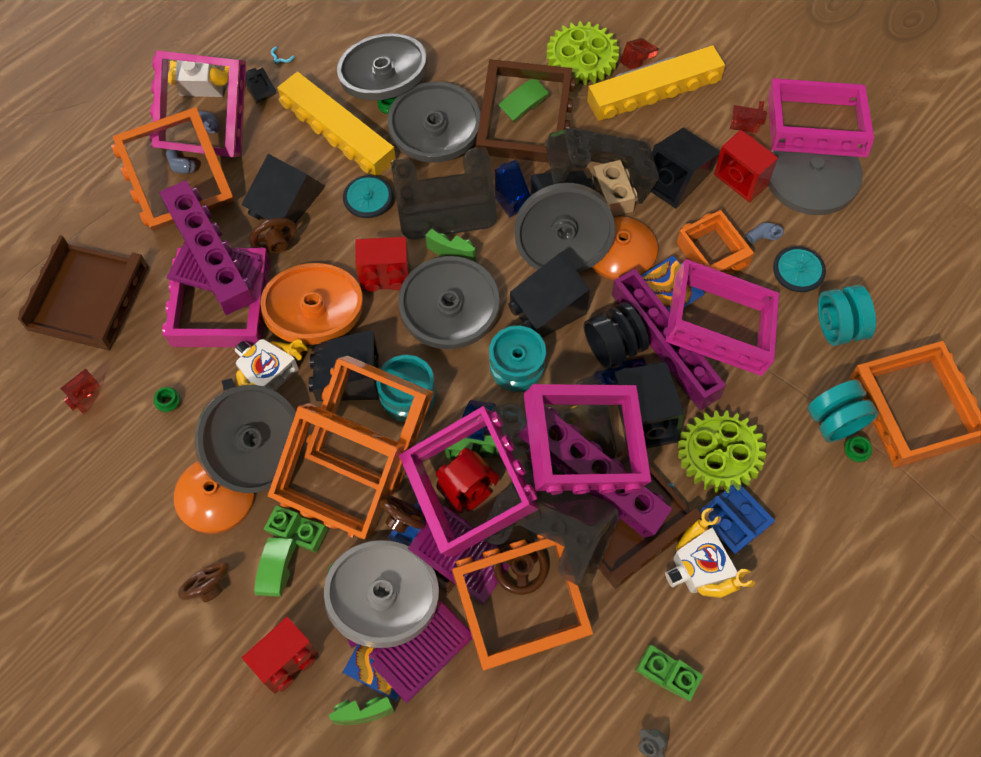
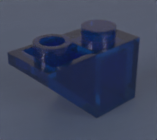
[495,159,530,218]

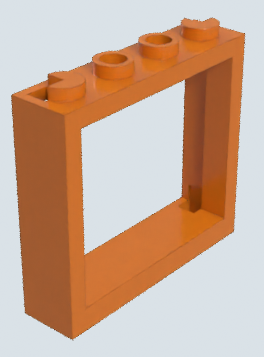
[111,107,234,231]
[850,341,981,468]
[304,356,434,495]
[268,403,406,540]
[451,531,593,671]

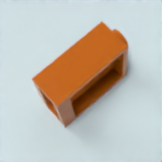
[676,210,754,275]

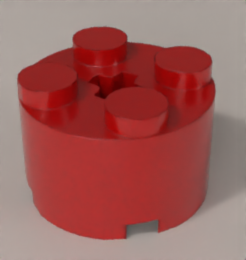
[436,448,499,513]

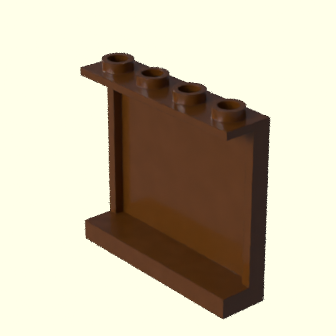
[17,235,148,351]
[553,446,702,589]

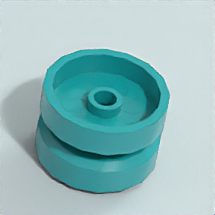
[817,284,876,346]
[489,325,546,392]
[376,355,436,421]
[807,380,879,443]

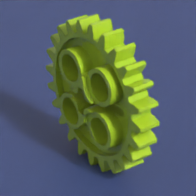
[546,21,619,85]
[678,410,766,493]

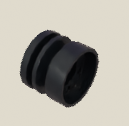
[583,302,649,369]

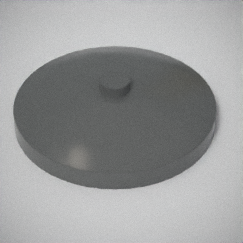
[337,33,428,100]
[388,82,481,163]
[768,139,862,215]
[514,183,615,273]
[398,256,500,349]
[194,385,299,493]

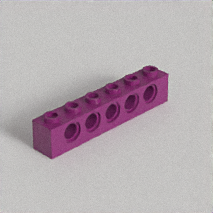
[159,180,254,316]
[612,269,726,411]
[517,405,672,538]

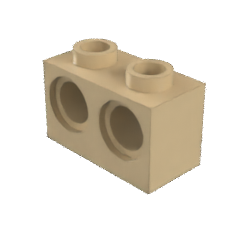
[592,160,638,216]

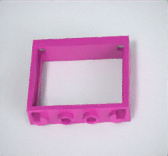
[149,50,247,157]
[767,78,874,157]
[162,248,271,347]
[665,259,779,376]
[524,384,651,495]
[399,406,539,557]

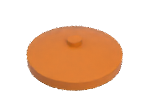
[260,263,363,345]

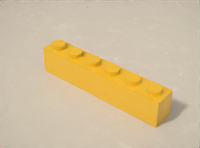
[587,45,725,121]
[277,71,396,176]

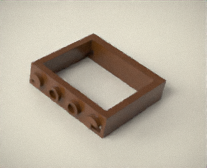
[476,59,576,164]

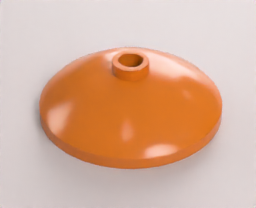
[592,216,658,280]
[174,461,255,534]

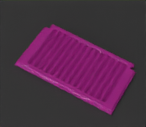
[166,242,263,292]
[407,505,509,605]
[369,600,472,703]

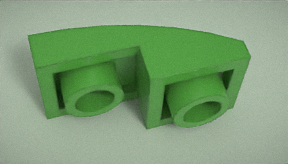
[498,79,550,123]
[425,229,476,262]
[445,435,500,461]
[263,506,329,553]
[254,538,296,597]
[635,645,704,701]
[329,696,395,725]

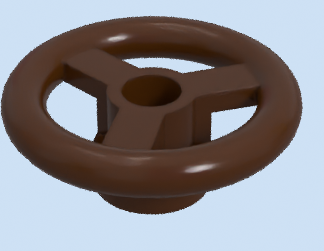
[249,218,297,254]
[379,495,426,533]
[493,539,548,595]
[178,562,229,603]

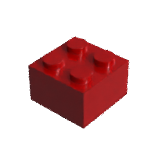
[714,130,778,203]
[355,237,410,292]
[241,617,318,694]

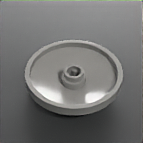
[324,540,439,648]

